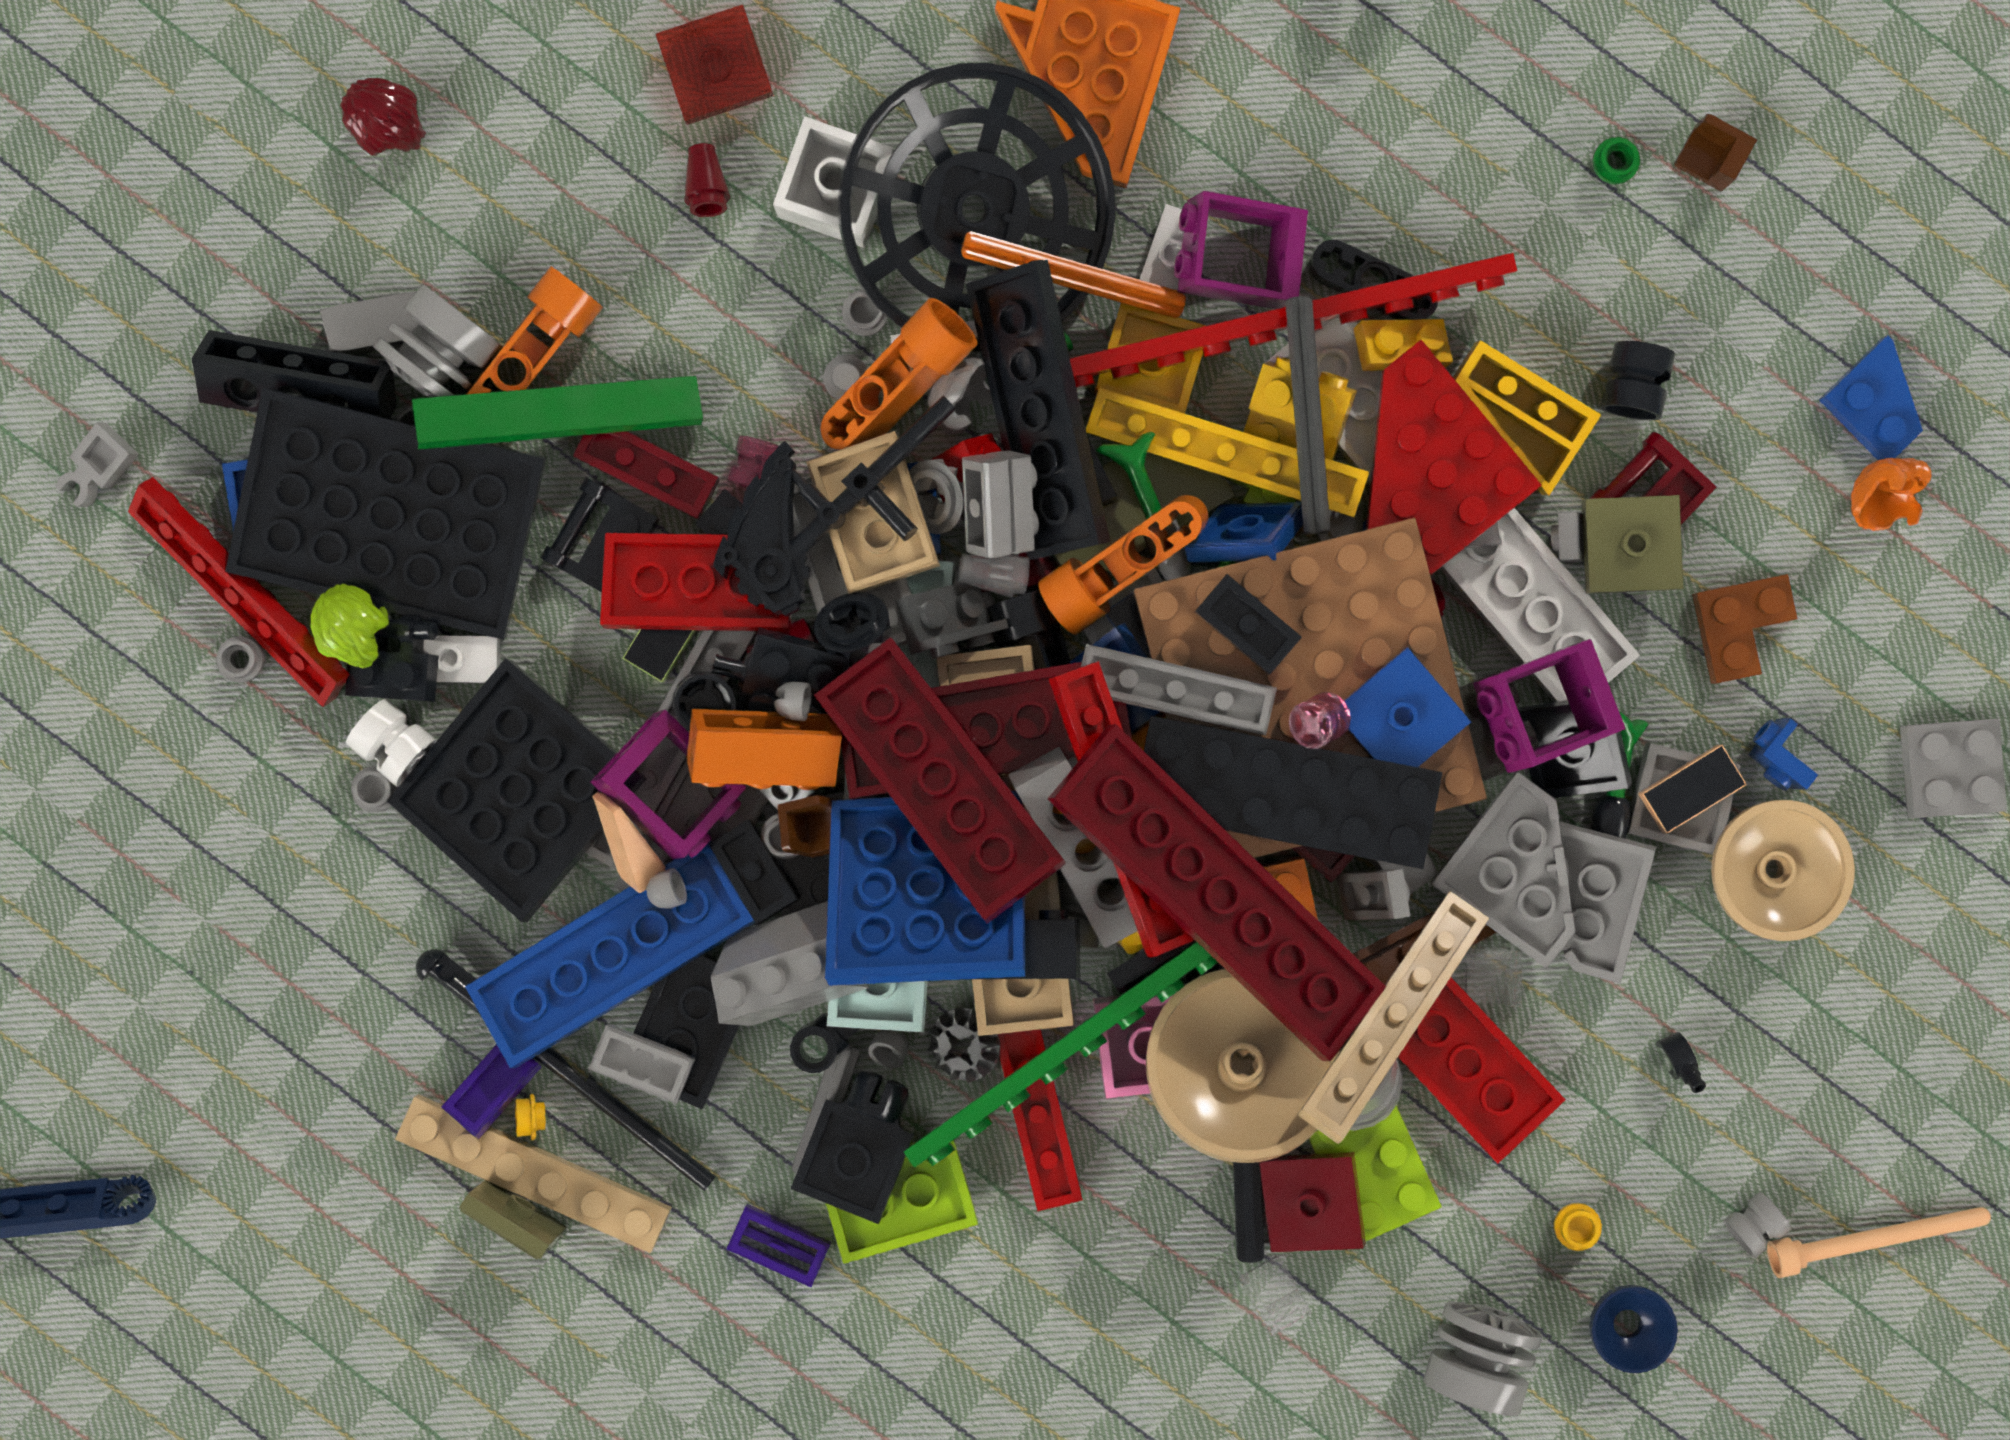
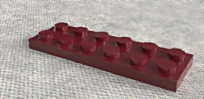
[814,637,1066,924]
[840,662,1133,799]

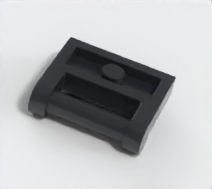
[540,477,660,592]

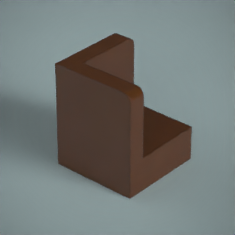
[1674,114,1757,192]
[777,795,837,858]

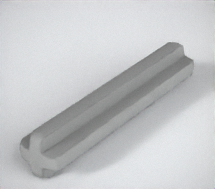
[792,1046,860,1174]

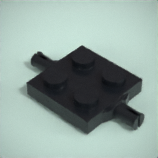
[711,627,851,714]

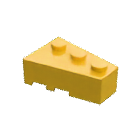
[1453,340,1601,496]

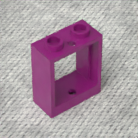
[1174,191,1308,309]
[1473,639,1626,773]
[590,709,747,859]

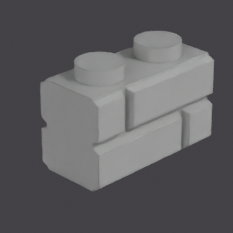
[962,451,1039,558]

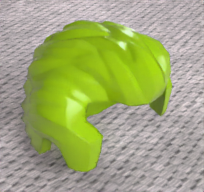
[310,584,389,669]

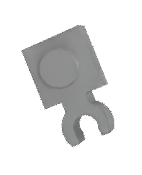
[56,422,139,507]

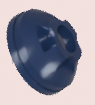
[1589,1285,1678,1373]

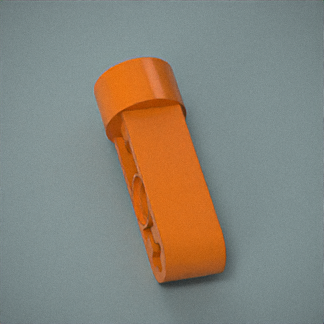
[464,266,603,395]
[820,298,977,450]
[1038,495,1208,635]

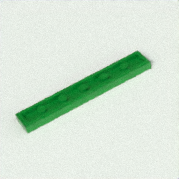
[412,376,703,450]

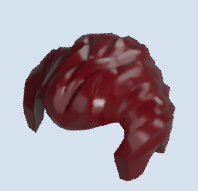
[340,78,426,156]

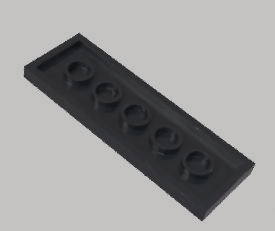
[966,259,1111,560]
[1144,716,1443,869]

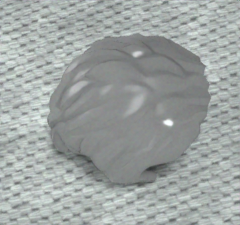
[928,357,993,434]

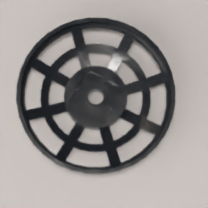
[838,63,1115,352]

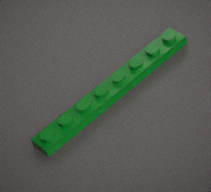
[904,942,1218,1168]

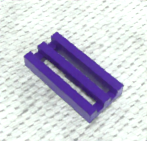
[726,1204,831,1287]

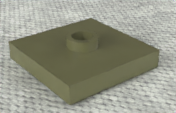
[1582,495,1684,594]
[459,1180,567,1260]

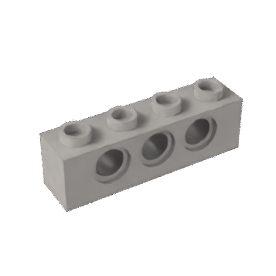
[1008,747,1137,949]

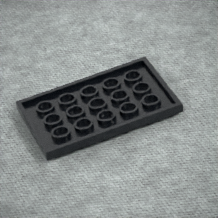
[225,387,547,640]

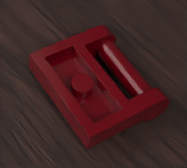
[1589,432,1717,525]

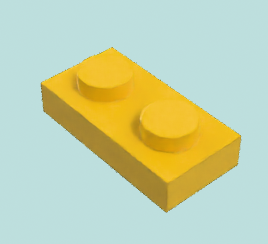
[1353,319,1453,371]

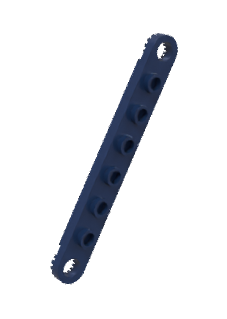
[0,1175,156,1239]

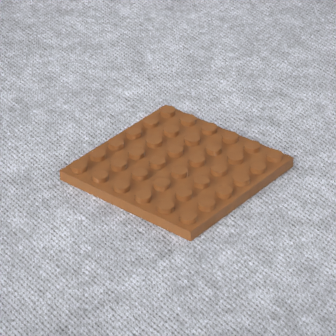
[1133,518,1487,858]

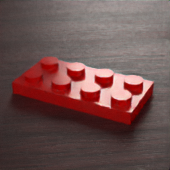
[600,533,791,632]
[1398,977,1566,1164]

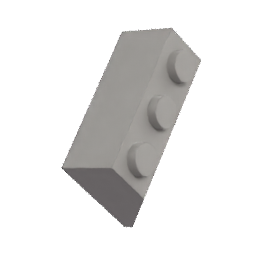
[711,901,869,1026]

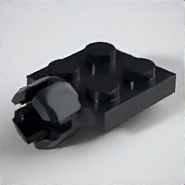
[791,1071,915,1224]

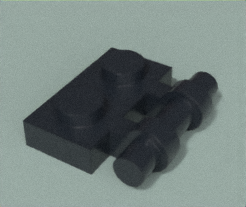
[345,616,439,702]

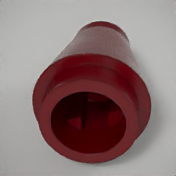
[684,143,730,217]

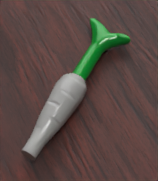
[1097,432,1193,581]

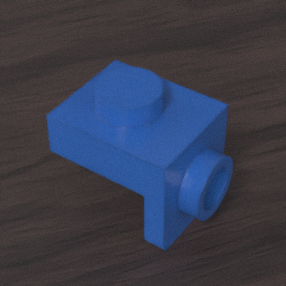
[1748,718,1818,791]

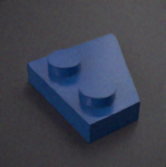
[1819,335,1923,460]

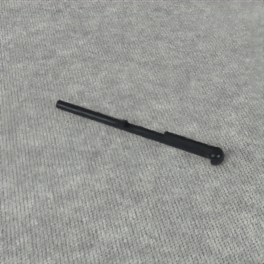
[415,949,716,1191]

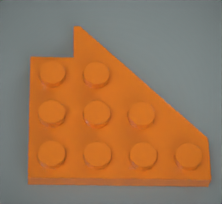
[995,0,1181,189]

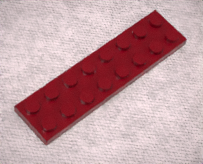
[1047,724,1386,1062]

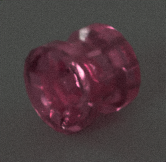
[1289,692,1351,749]

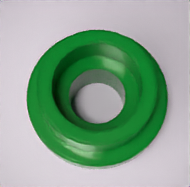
[1592,137,1640,185]

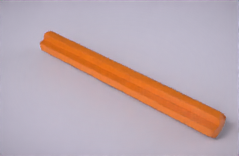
[961,231,1186,318]

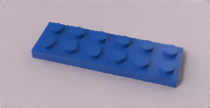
[465,841,755,1068]

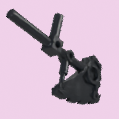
[713,395,956,617]

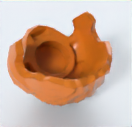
[1851,458,1932,531]

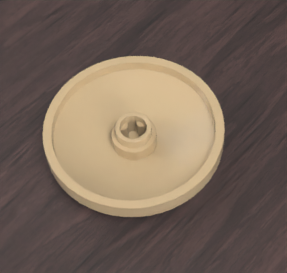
[1146,969,1340,1163]

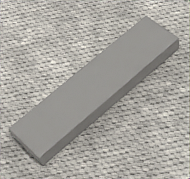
[1081,644,1277,735]

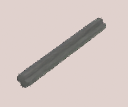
[1285,296,1330,535]

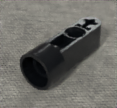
[987,590,1071,670]

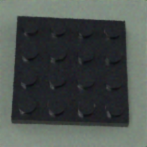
[387,658,647,922]

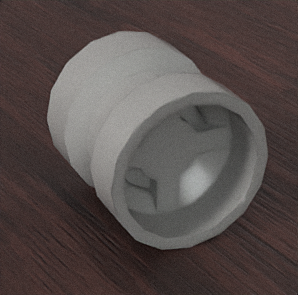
[1723,1192,1792,1259]

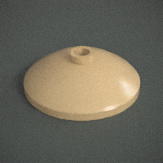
[1711,800,1855,941]

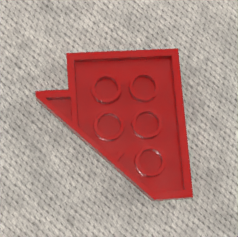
[1366,340,1542,575]

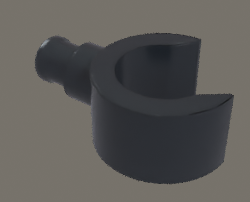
[1656,1032,1706,1093]

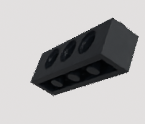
[192,330,397,418]

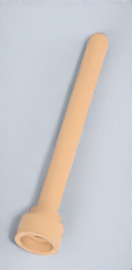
[1767,1207,1991,1278]

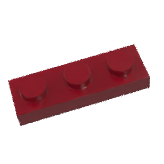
[573,431,720,520]

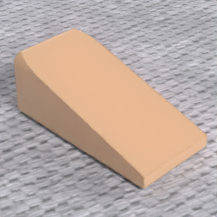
[593,792,666,893]

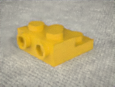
[1243,356,1357,460]

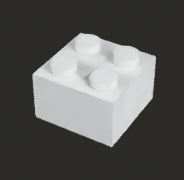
[773,116,894,248]

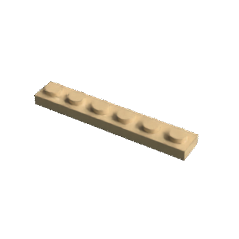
[1298,891,1489,1144]
[395,1094,672,1253]

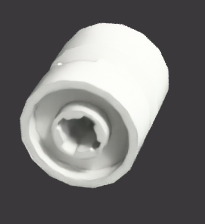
[346,699,437,786]

